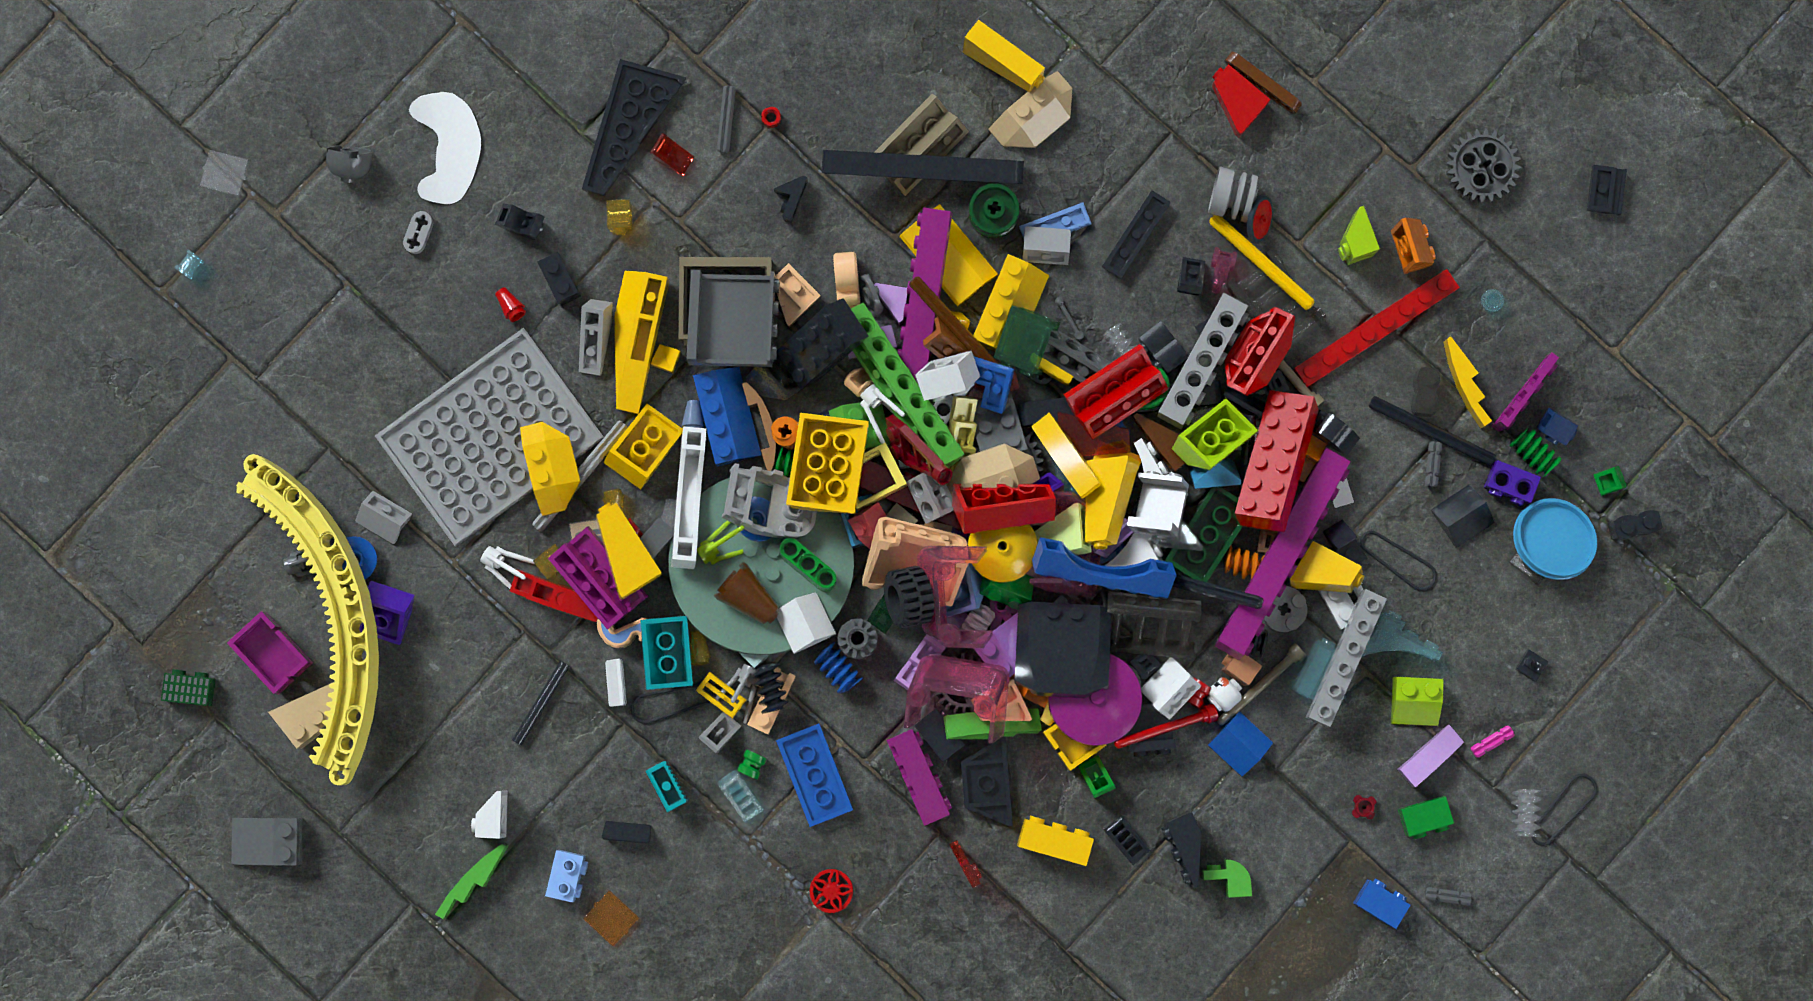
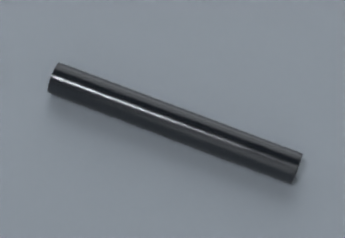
[512,661,570,746]

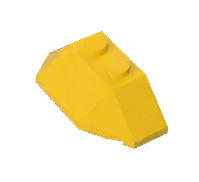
[520,422,581,516]

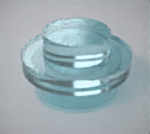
[1481,289,1504,312]

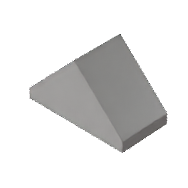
[699,712,741,753]

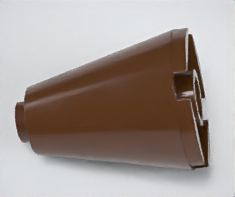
[714,562,779,624]

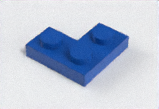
[974,356,1014,414]

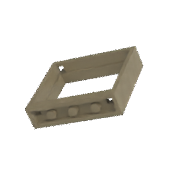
[679,257,772,346]

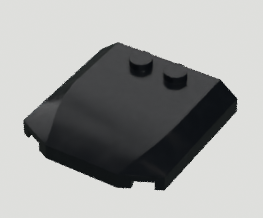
[1014,602,1111,698]

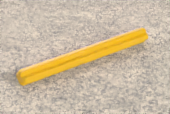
[1210,215,1315,310]

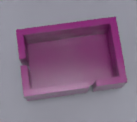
[227,611,313,694]

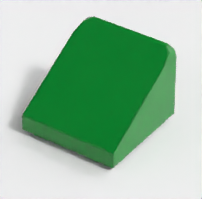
[1593,466,1627,496]

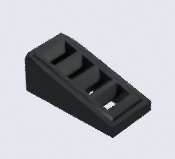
[1103,815,1151,865]

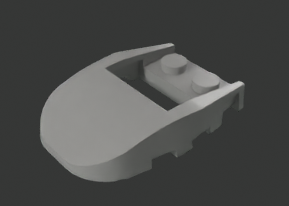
[722,463,817,539]

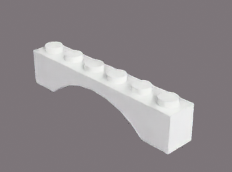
[671,427,706,569]

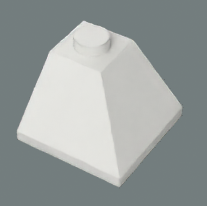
[471,791,508,838]

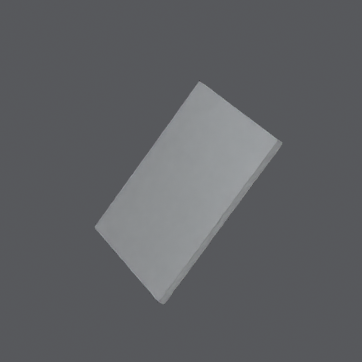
[375,328,604,547]

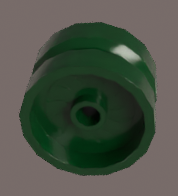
[969,184,1019,238]

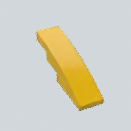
[1443,337,1492,429]
[1031,412,1101,499]

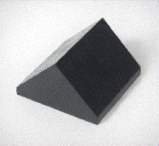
[1431,485,1495,548]

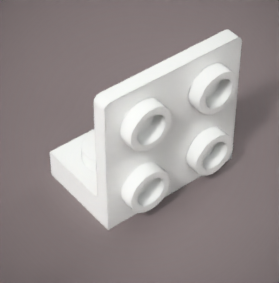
[1141,657,1201,720]

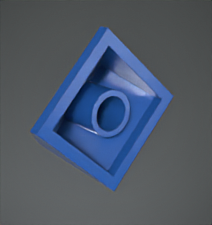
[1208,711,1273,777]

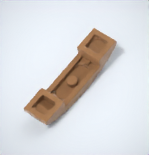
[742,382,777,471]

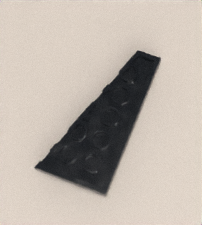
[582,59,686,197]

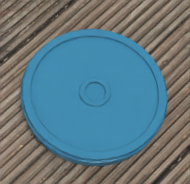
[1513,498,1597,580]

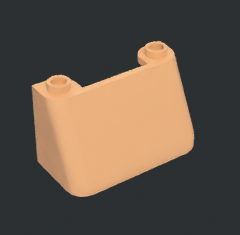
[862,517,969,607]

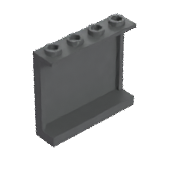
[687,270,780,367]

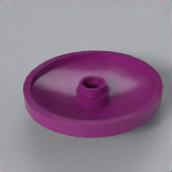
[1048,654,1142,746]

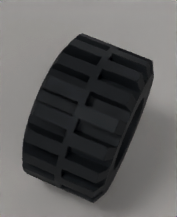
[884,566,934,629]

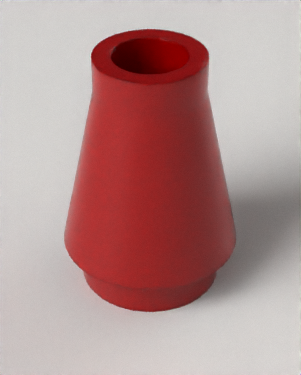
[495,287,526,322]

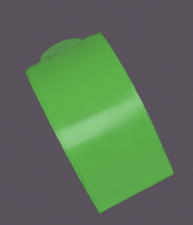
[1201,859,1252,897]

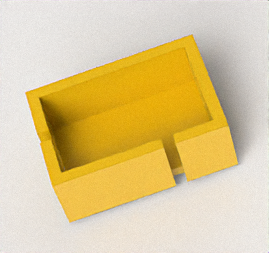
[1042,724,1107,771]
[1017,816,1094,866]

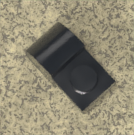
[495,204,545,240]
[1312,410,1360,456]

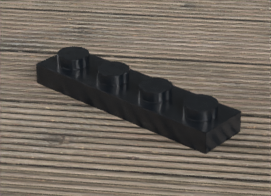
[1102,190,1171,279]

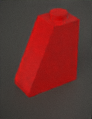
[1212,64,1271,138]

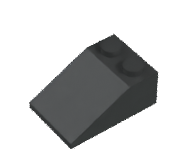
[231,818,303,865]

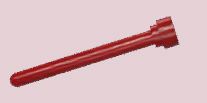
[1114,703,1218,748]

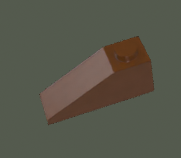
[1132,413,1186,473]

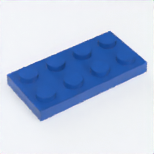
[776,723,853,827]

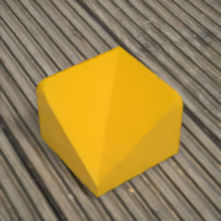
[651,344,681,374]

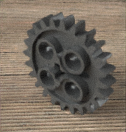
[1445,129,1521,204]

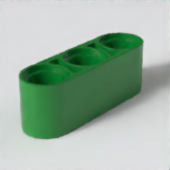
[780,538,836,592]

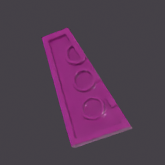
[1492,352,1559,432]

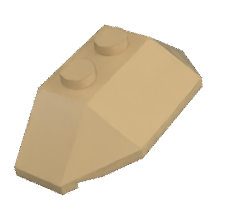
[988,71,1072,148]
[946,443,1040,496]

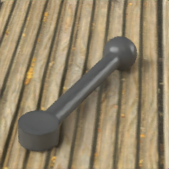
[1055,297,1084,340]

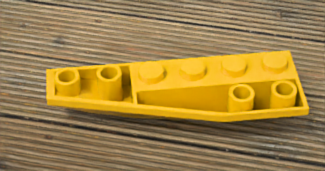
[614,271,670,414]

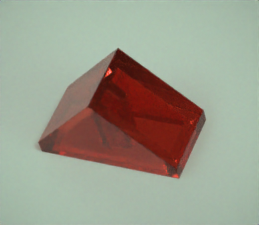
[650,133,694,176]

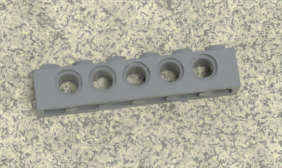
[1157,293,1249,429]
[1305,589,1387,727]

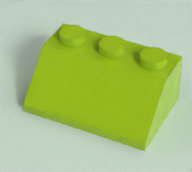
[1172,399,1258,470]

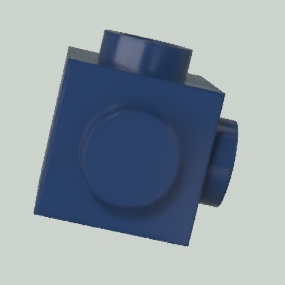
[1537,408,1578,445]

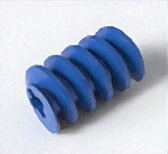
[814,642,863,694]

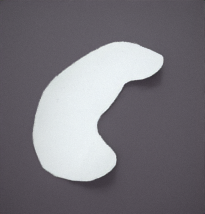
[409,92,481,204]

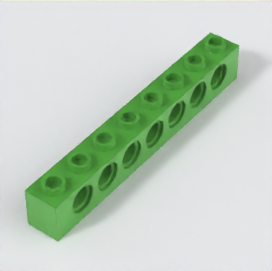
[851,303,965,468]

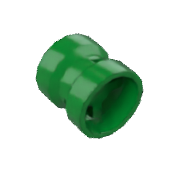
[737,749,767,780]

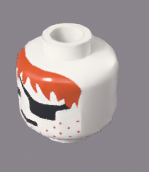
[1207,677,1242,712]

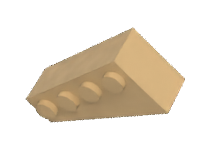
[268,682,335,749]

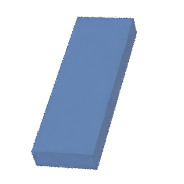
[1019,203,1091,239]

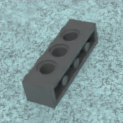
[1020,318,1112,382]

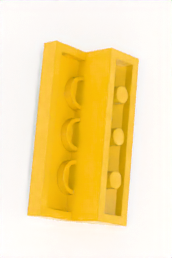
[899,204,998,306]

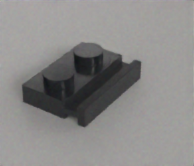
[1587,165,1627,215]

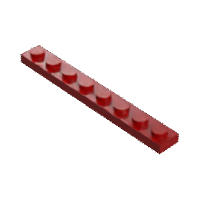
[1294,269,1460,387]

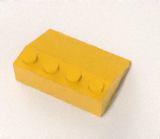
[786,413,869,514]

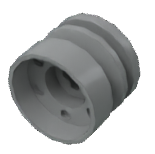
[1208,167,1258,223]

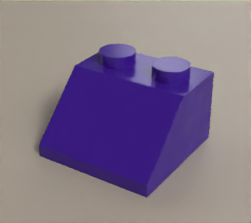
[360,581,415,645]

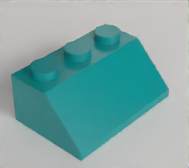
[640,616,693,690]

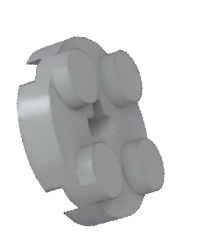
[1263,586,1307,633]

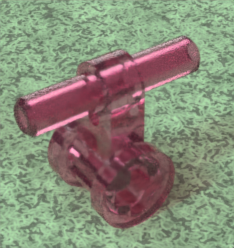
[1210,247,1238,294]

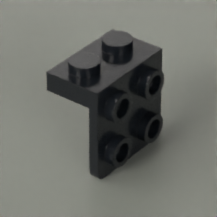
[1126,704,1176,757]

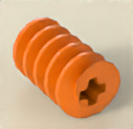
[771,417,799,450]
[1223,545,1265,579]

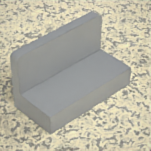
[1023,226,1071,265]
[355,491,412,544]

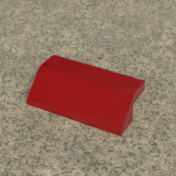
[1063,344,1169,440]

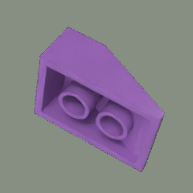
[973,613,1018,684]

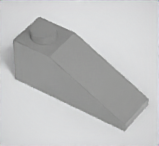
[579,299,613,375]

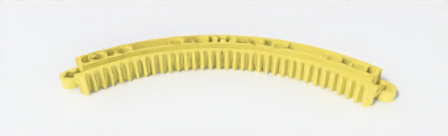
[237,454,379,785]

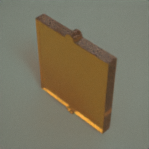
[583,890,639,946]

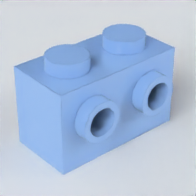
[545,850,588,902]

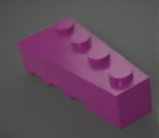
[886,729,952,826]

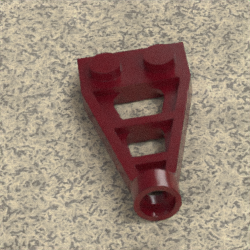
[886,415,953,485]

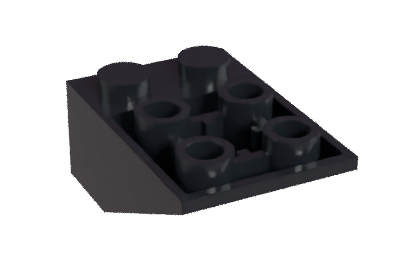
[1161,811,1202,888]

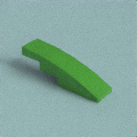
[943,709,1042,739]
[435,843,509,919]

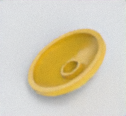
[968,524,1038,582]

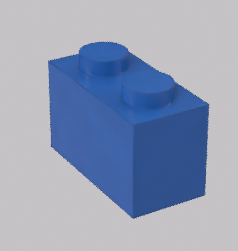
[1353,878,1410,929]

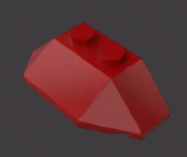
[1224,307,1295,396]

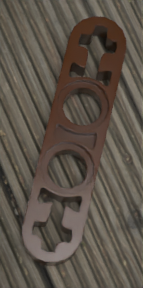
[1224,51,1302,114]

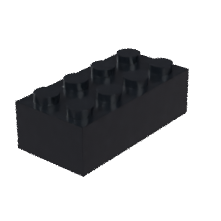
[777,298,869,390]

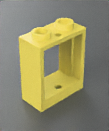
[856,443,907,511]

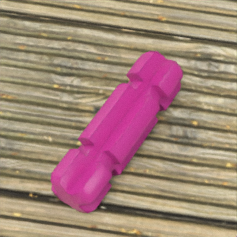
[1471,726,1514,757]

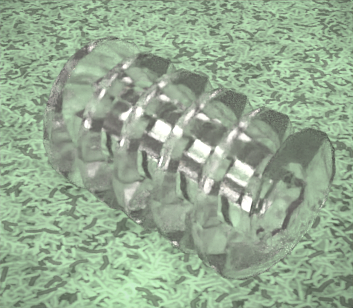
[1101,322,1138,360]
[1511,789,1541,837]

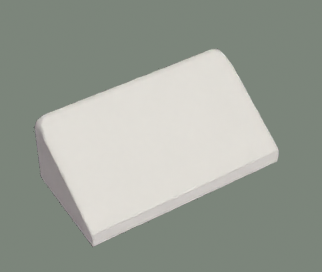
[605,659,627,707]

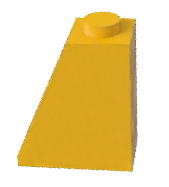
[1290,541,1364,593]

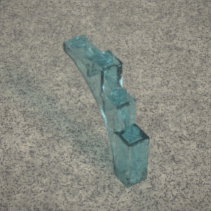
[1290,611,1443,700]

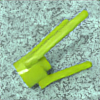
[697,521,744,565]

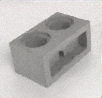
[906,473,954,524]

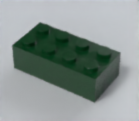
[1164,486,1242,582]

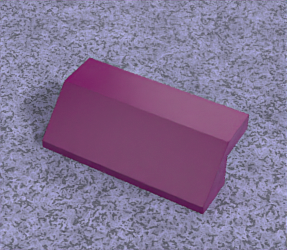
[548,526,648,630]

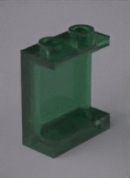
[993,305,1061,377]

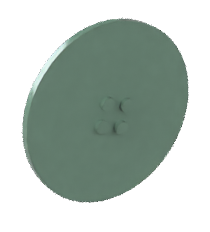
[669,477,854,655]

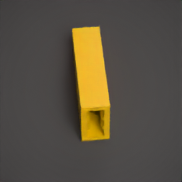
[963,20,1045,92]
[1085,456,1139,549]
[596,503,661,600]

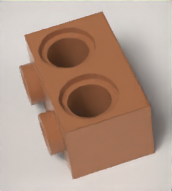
[1221,654,1262,686]

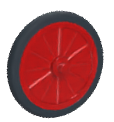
[1247,195,1273,243]

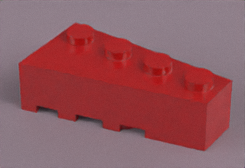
[952,484,1056,534]

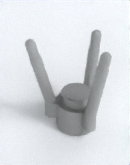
[715,664,760,724]

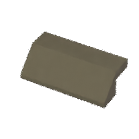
[875,94,969,196]

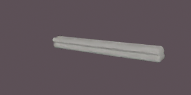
[532,420,628,532]

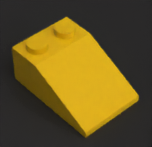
[604,404,683,489]

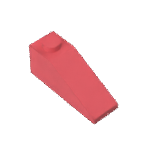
[847,502,887,549]

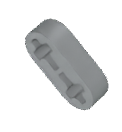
[403,211,433,254]

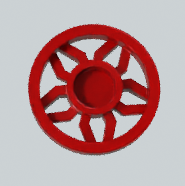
[810,869,853,913]

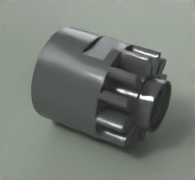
[838,618,878,660]

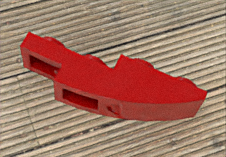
[509,570,598,622]

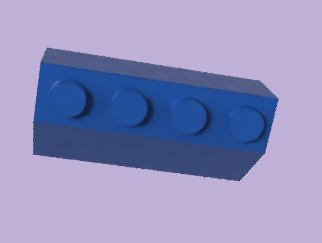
[693,367,762,467]

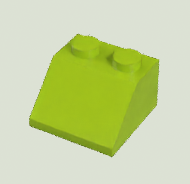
[1338,206,1380,265]
[1391,677,1443,726]

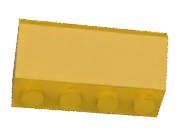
[973,254,1049,359]

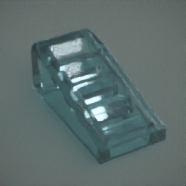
[718,769,764,822]

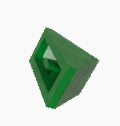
[1078,755,1116,798]

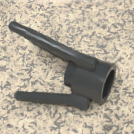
[283,551,316,578]

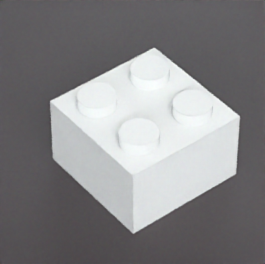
[916,351,980,402]

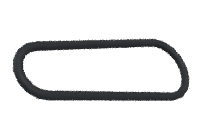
[1360,530,1436,591]
[631,682,715,724]
[1531,773,1597,846]

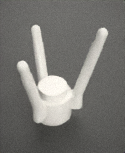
[860,384,905,444]
[480,546,536,589]

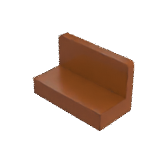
[923,317,969,359]

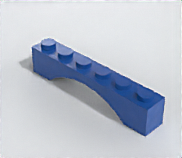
[1032,537,1176,598]

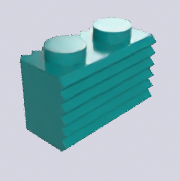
[646,761,688,812]

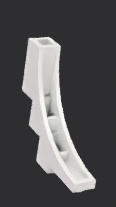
[1105,438,1188,592]

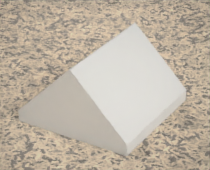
[777,592,836,654]

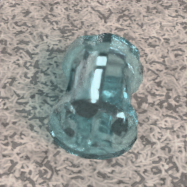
[174,249,205,279]

